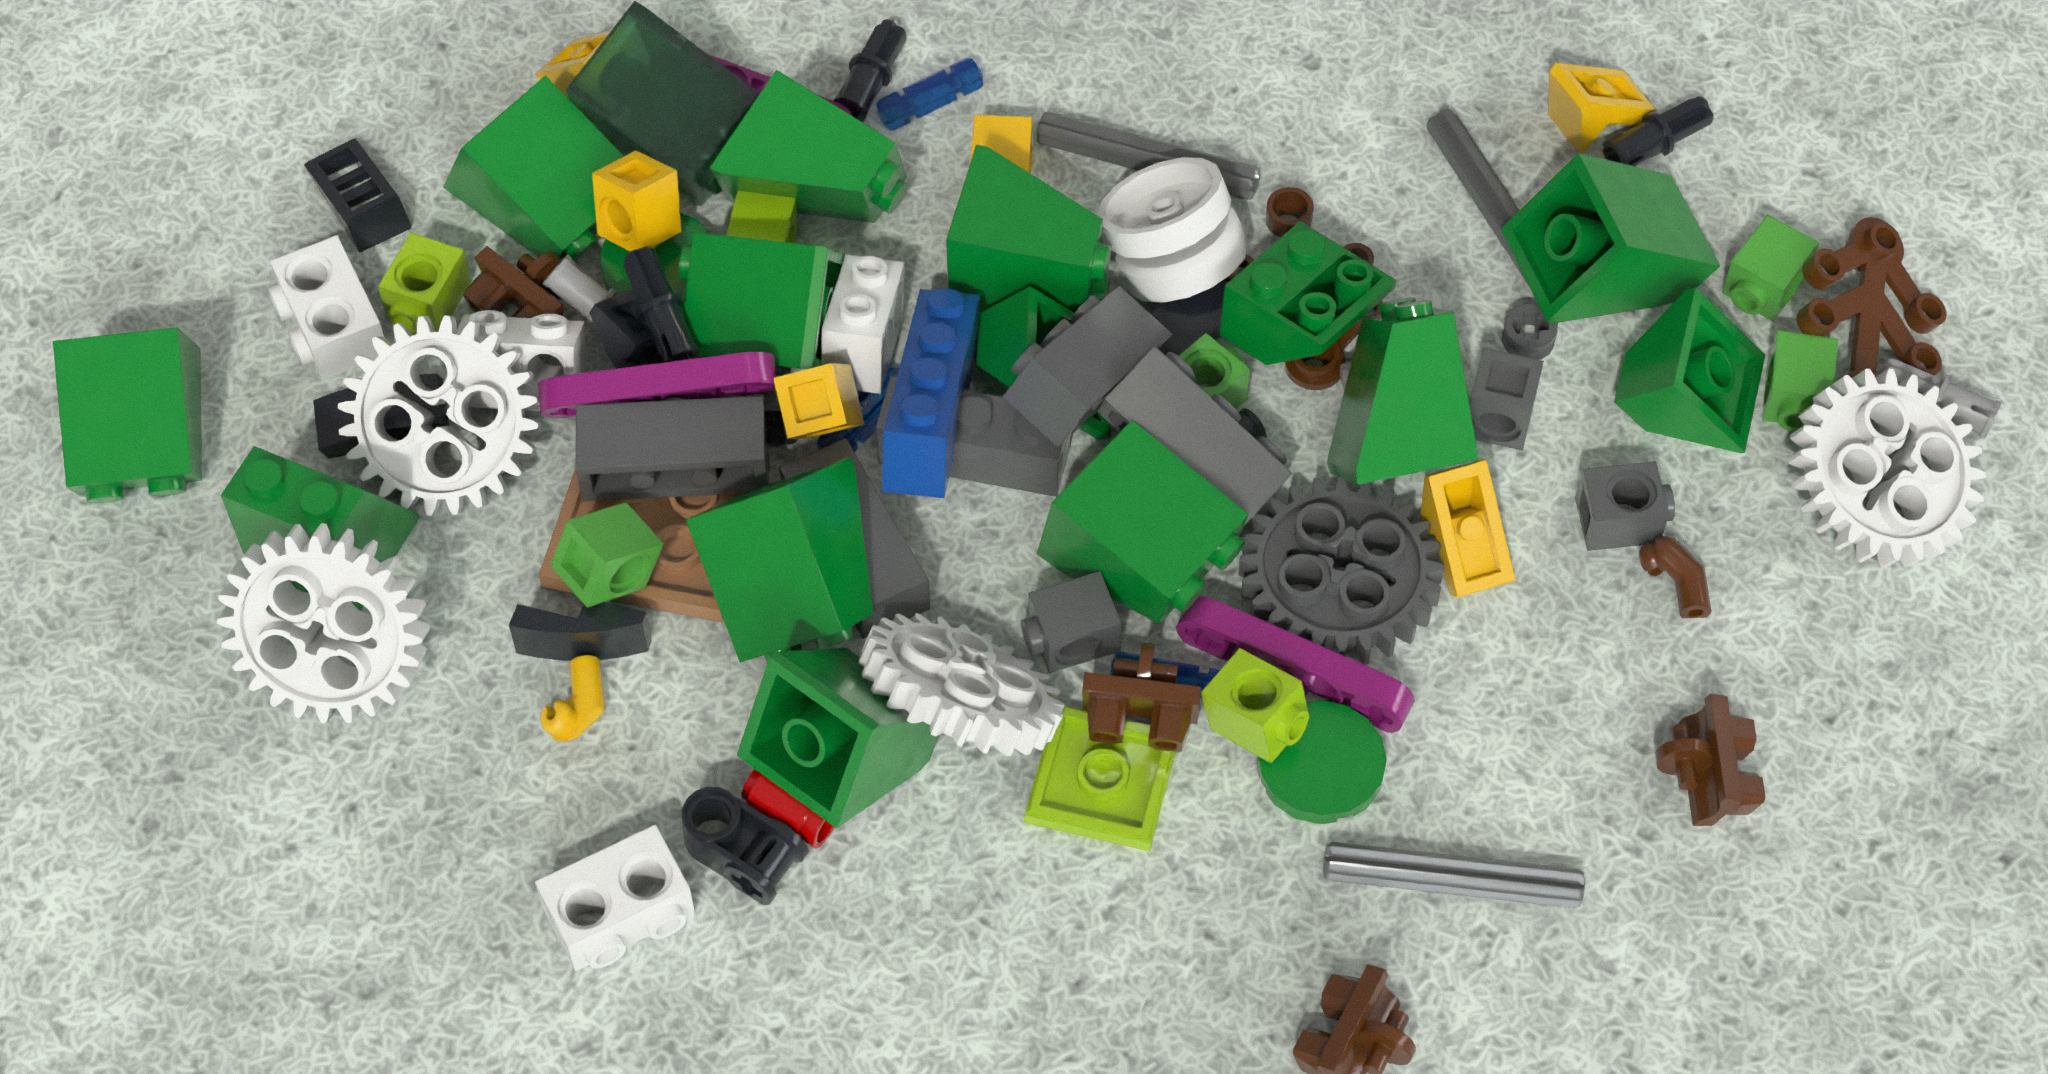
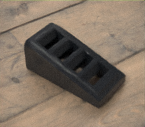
[304,138,411,252]

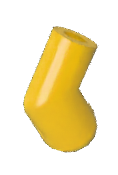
[540,655,605,742]

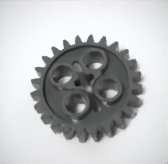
[1238,476,1444,665]

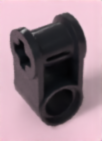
[682,787,809,905]

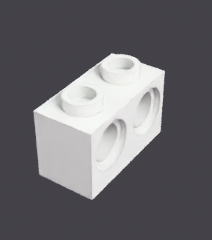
[267,235,385,381]
[821,254,905,394]
[457,310,586,411]
[535,824,695,971]

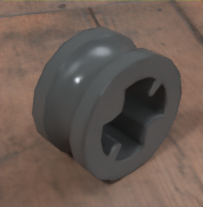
[1501,303,1558,360]

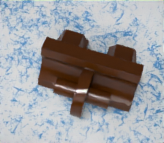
[463,246,565,318]
[1082,642,1201,753]
[1655,693,1766,826]
[1293,964,1416,1074]

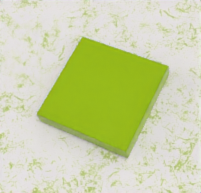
[1024,706,1177,852]

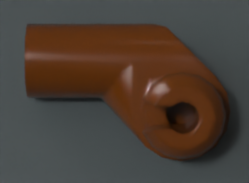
[1639,536,1712,618]

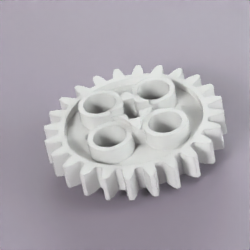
[338,315,542,516]
[1788,368,1986,568]
[217,523,430,723]
[858,613,1065,756]

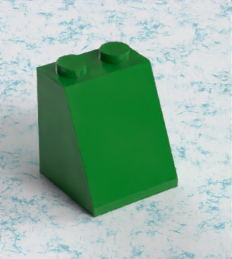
[710,70,908,223]
[443,75,624,262]
[946,145,1111,313]
[1501,153,1720,323]
[679,232,845,369]
[1327,297,1479,485]
[53,327,202,503]
[1036,420,1249,624]
[221,446,420,611]
[686,456,873,663]
[737,648,939,828]

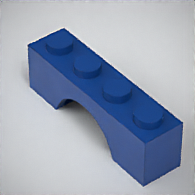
[882,288,980,498]

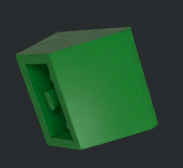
[1219,221,1396,365]

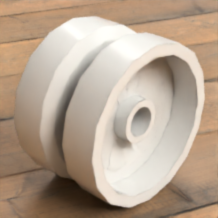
[1097,157,1249,302]

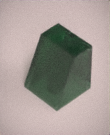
[565,1,759,207]

